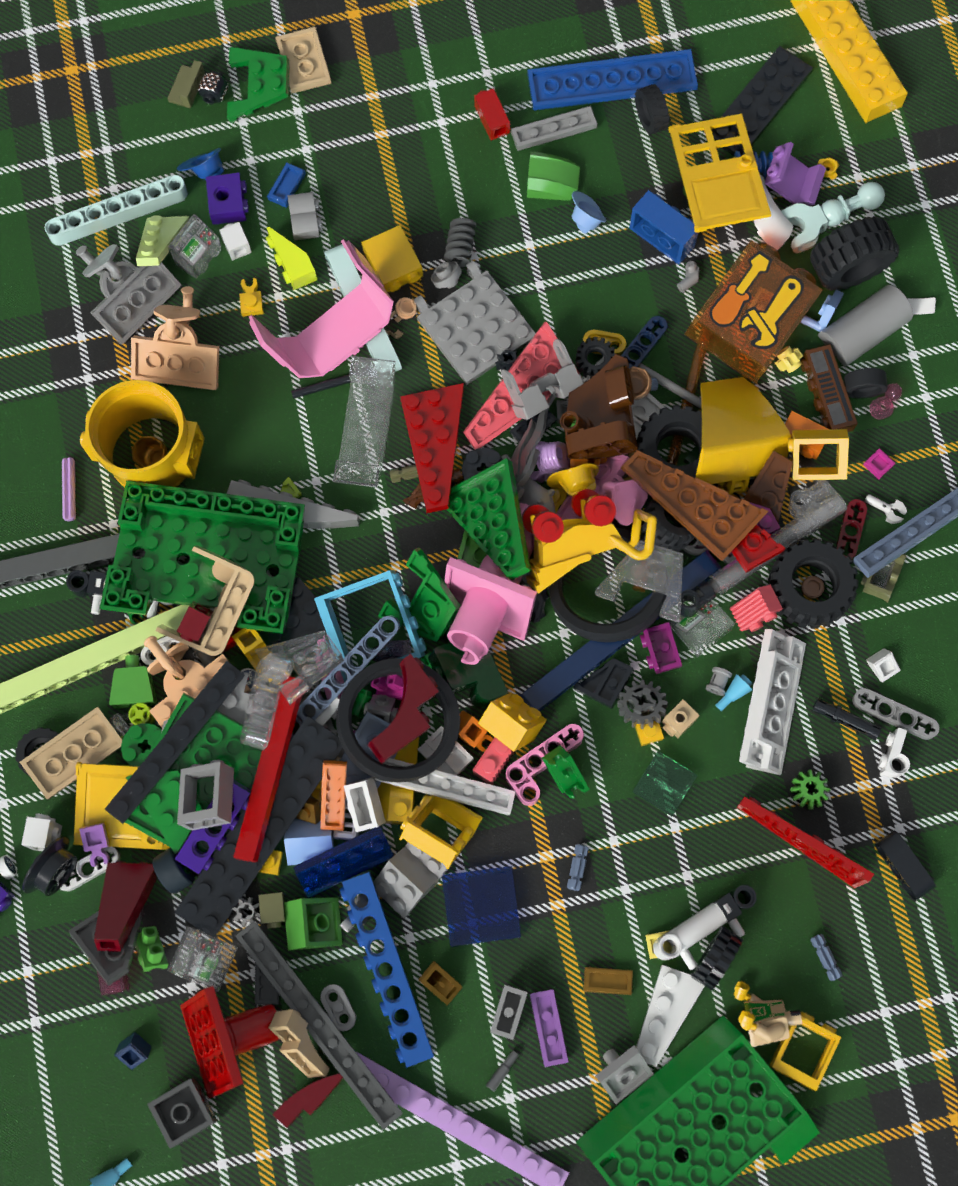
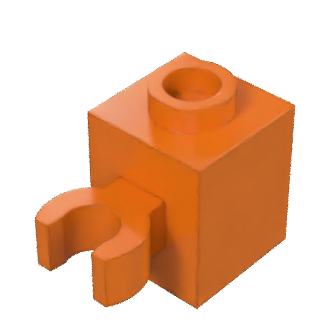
[458,711,493,752]

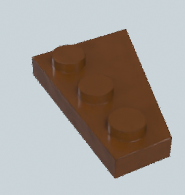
[744,450,793,522]

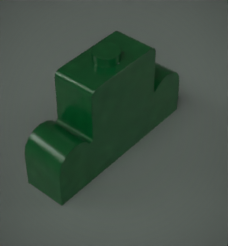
[428,618,509,707]

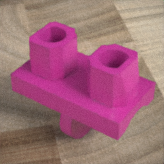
[371,675,403,700]

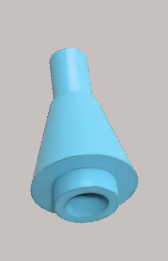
[715,674,753,712]
[89,1158,132,1186]

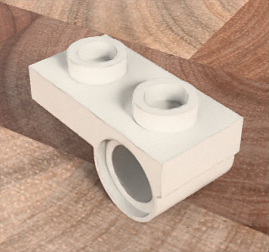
[879,727,910,778]

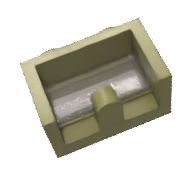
[861,555,906,603]

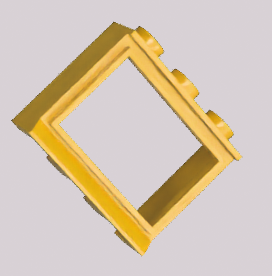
[400,794,483,869]

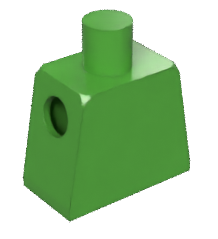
[109,655,158,709]

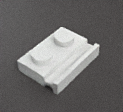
[418,726,474,776]

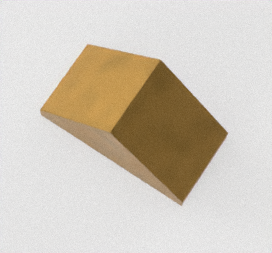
[418,961,462,1006]

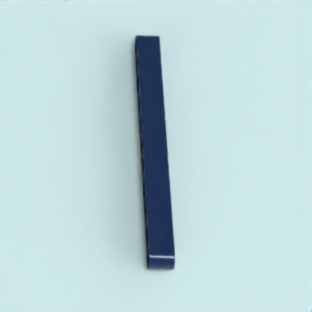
[520,550,722,711]

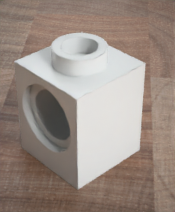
[220,222,252,260]

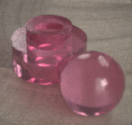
[870,383,902,420]

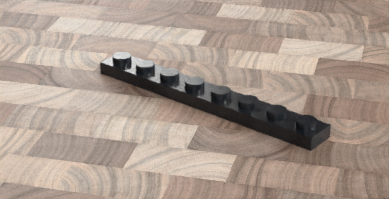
[104,661,245,824]

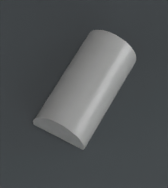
[817,285,913,367]

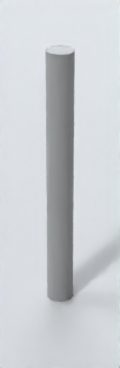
[639,364,702,409]

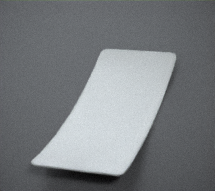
[908,297,935,314]

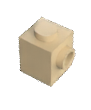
[662,700,700,738]

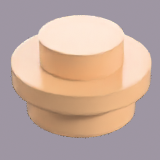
[395,298,417,319]

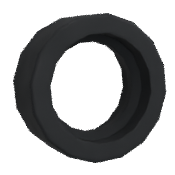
[844,368,888,399]

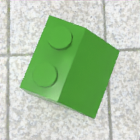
[284,897,343,950]

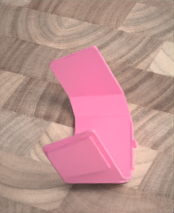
[249,239,394,378]

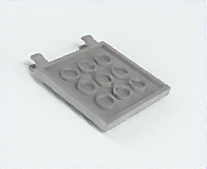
[414,261,536,385]

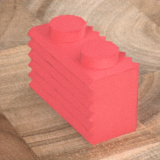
[730,584,783,632]
[473,737,514,785]

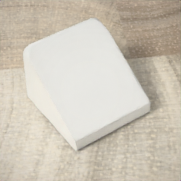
[866,649,901,682]

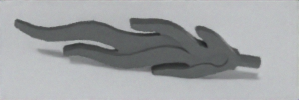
[511,394,557,500]

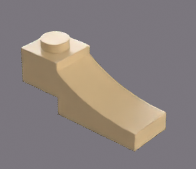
[269,1009,330,1078]

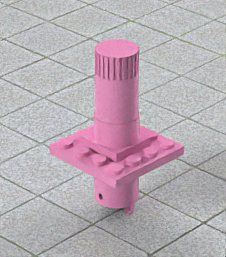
[445,503,537,665]

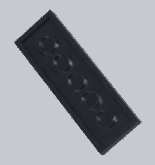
[711,46,813,156]

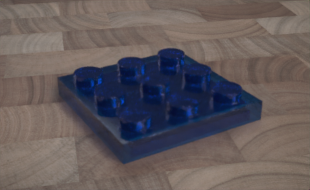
[442,866,521,947]

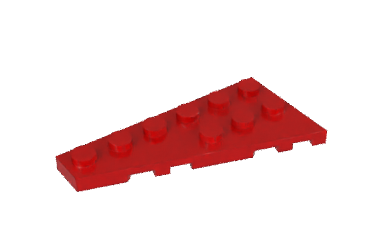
[400,383,464,513]
[737,797,874,889]

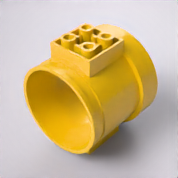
[80,380,205,487]

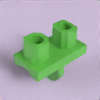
[135,926,168,972]

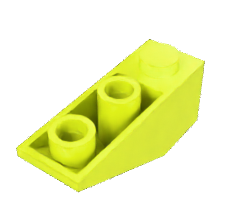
[265,227,317,290]

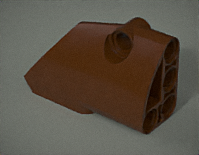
[560,354,638,459]

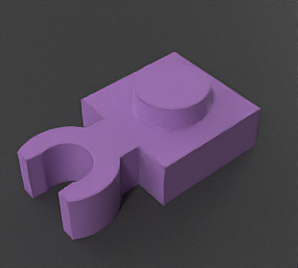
[79,823,109,867]

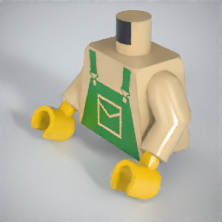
[734,981,802,1047]

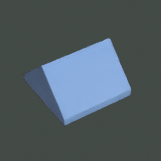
[284,818,335,866]

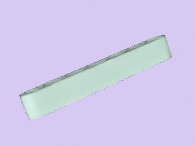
[45,175,188,245]
[324,244,402,377]

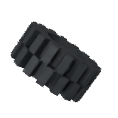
[576,337,616,379]

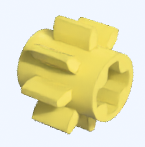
[775,346,803,373]

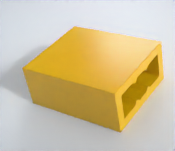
[362,225,423,292]

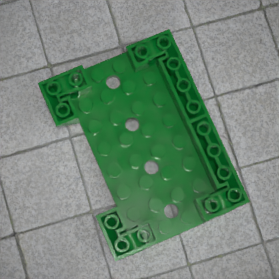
[100,481,305,634]
[575,1015,820,1186]

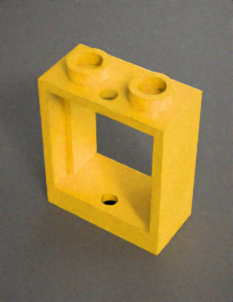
[788,429,849,480]
[769,1012,841,1091]

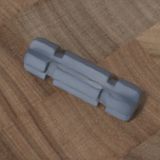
[567,844,589,891]
[811,934,842,981]

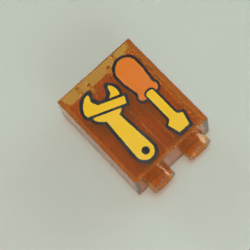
[685,240,822,384]

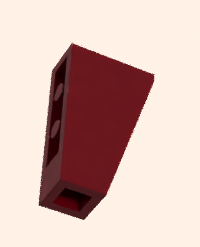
[94,861,157,951]

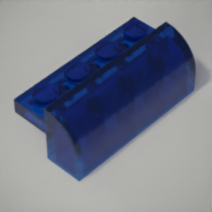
[293,826,394,898]

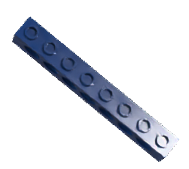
[339,872,434,1068]

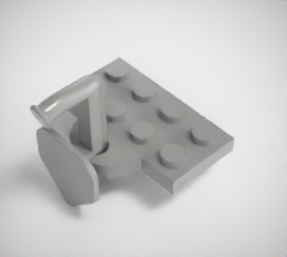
[76,244,182,345]

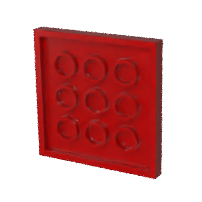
[180,986,280,1099]

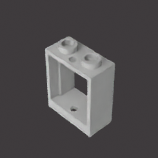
[177,760,234,831]

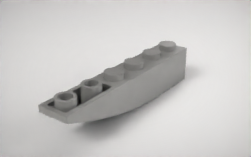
[227,480,360,529]

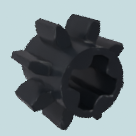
[495,349,518,371]

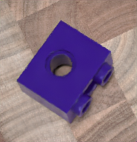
[206,173,249,225]

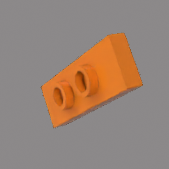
[320,760,347,831]

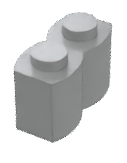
[288,192,323,241]

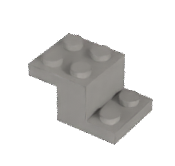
[373,842,448,919]

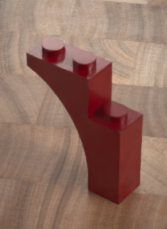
[368,654,439,764]

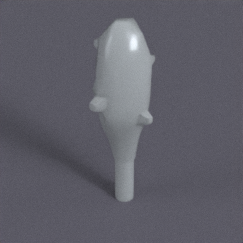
[502,454,556,513]

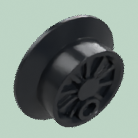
[22,837,78,896]

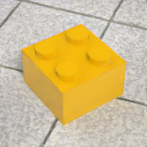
[478,692,547,751]

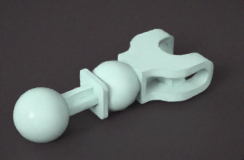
[781,182,885,253]

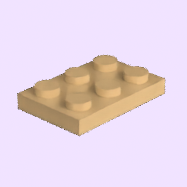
[276,27,331,94]

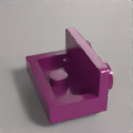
[640,622,682,674]

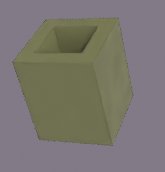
[258,892,286,929]

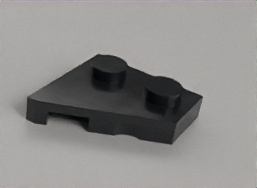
[573,658,634,709]

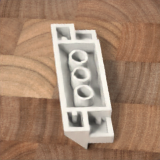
[739,629,806,775]

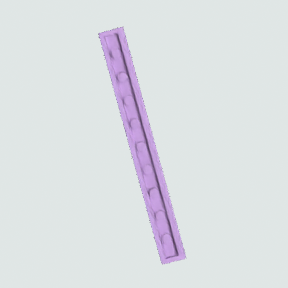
[356,1052,569,1186]

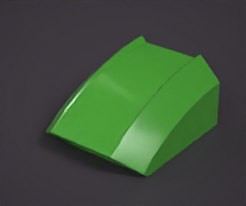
[527,152,580,201]

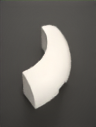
[754,175,793,252]

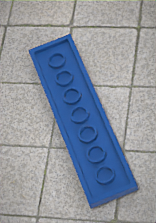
[528,49,698,110]

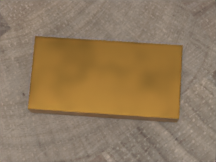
[583,967,633,995]

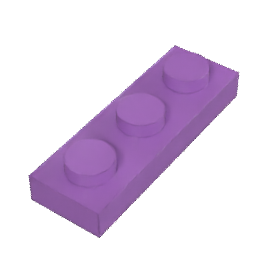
[530,989,568,1067]

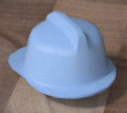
[572,191,606,234]

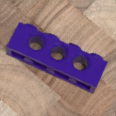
[175,779,251,874]

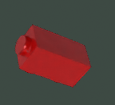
[474,88,510,140]

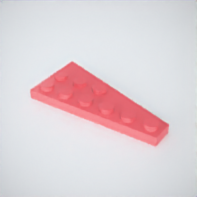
[463,321,582,450]

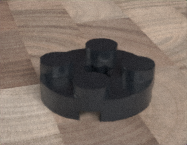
[462,448,503,480]

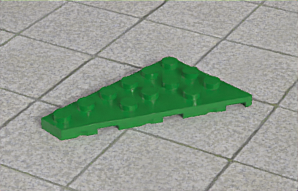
[446,458,531,580]

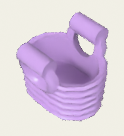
[530,441,571,483]

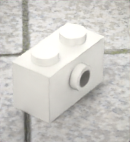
[344,777,386,832]
[21,814,62,851]

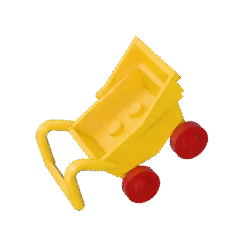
[522,488,657,593]

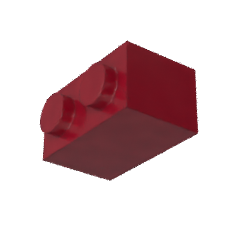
[177,601,214,642]

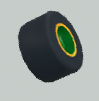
[153,847,194,894]

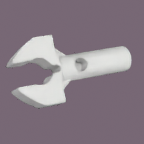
[865,494,907,524]

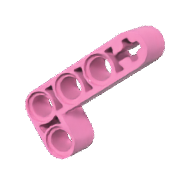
[506,724,584,806]

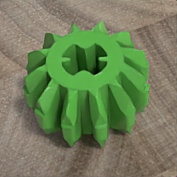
[790,770,831,810]

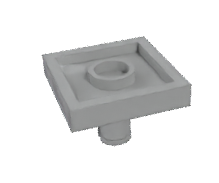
[596,1046,654,1104]

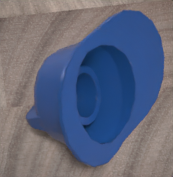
[177,148,224,180]

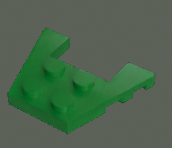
[227,47,290,123]
[378,548,461,642]

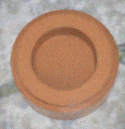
[801,576,824,599]

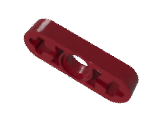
[835,499,867,559]

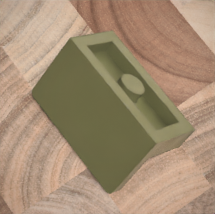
[168,60,205,108]

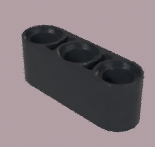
[875,830,936,901]

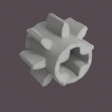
[232,897,260,927]

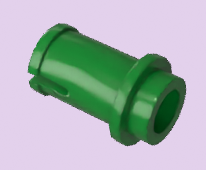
[352,689,373,718]

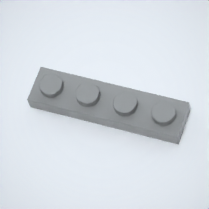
[511,106,597,151]

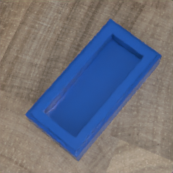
[267,163,306,208]

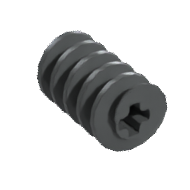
[444,218,477,267]

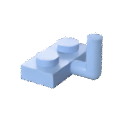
[800,289,844,332]

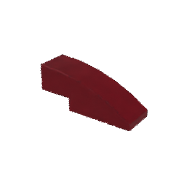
[272,1073,343,1128]

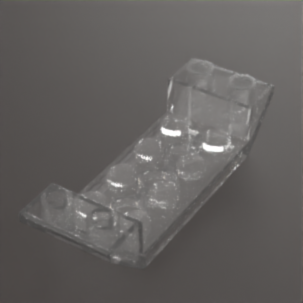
[333,356,396,488]

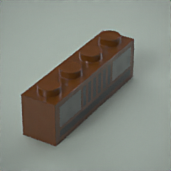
[800,345,858,432]

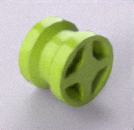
[129,703,156,725]

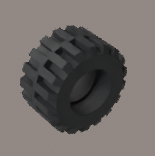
[641,499,695,553]

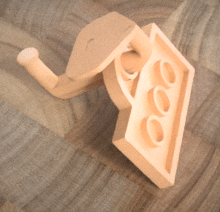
[131,286,219,390]
[144,636,251,727]

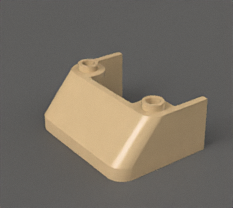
[156,545,255,656]

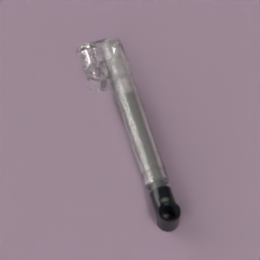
[678,480,847,617]

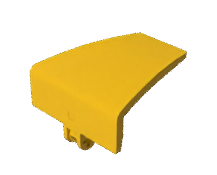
[696,377,791,495]

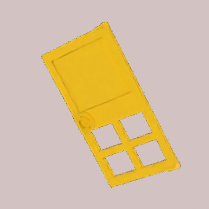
[668,114,771,232]
[74,762,170,850]

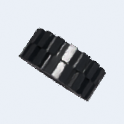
[691,926,743,991]

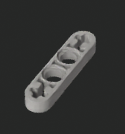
[852,688,939,740]

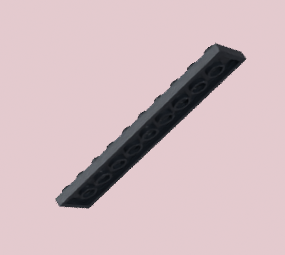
[174,716,342,939]

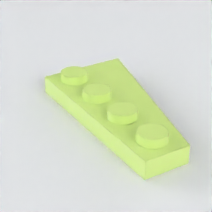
[136,215,190,266]

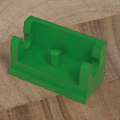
[541,745,590,799]

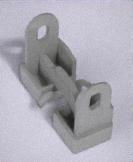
[501,339,584,420]

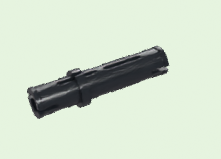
[812,697,882,741]

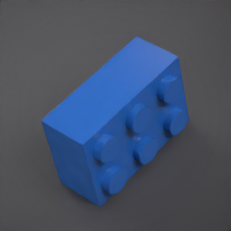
[629,190,698,265]

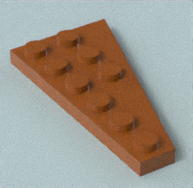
[621,450,768,561]

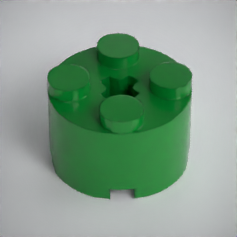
[121,723,162,766]

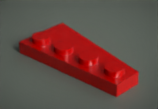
[731,525,785,573]

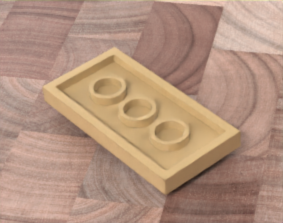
[20,707,122,800]

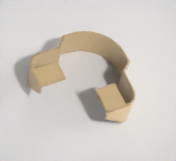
[385,310,403,339]

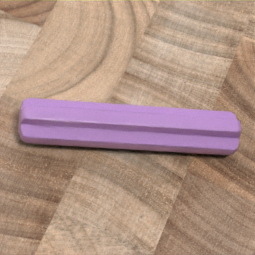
[62,457,76,521]

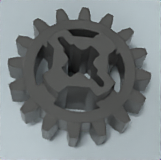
[617,680,668,729]

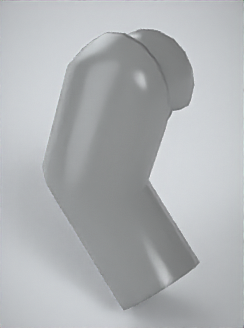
[677,261,699,293]

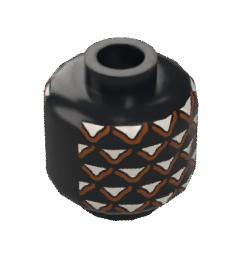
[198,71,229,104]

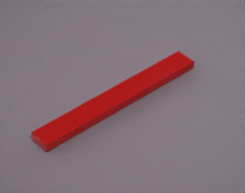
[233,676,306,863]

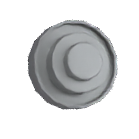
[431,261,462,288]

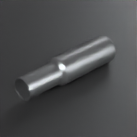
[486,1050,519,1092]

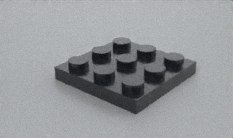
[256,577,341,670]

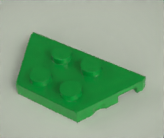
[126,769,204,854]

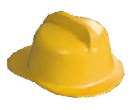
[547,463,599,496]

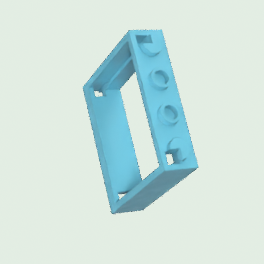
[314,570,426,682]

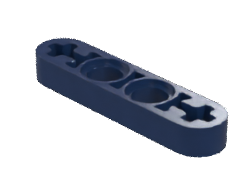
[621,316,667,369]

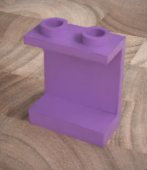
[764,142,826,206]

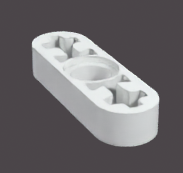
[60,847,121,892]

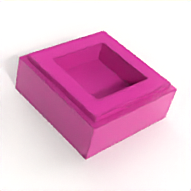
[863,448,895,480]

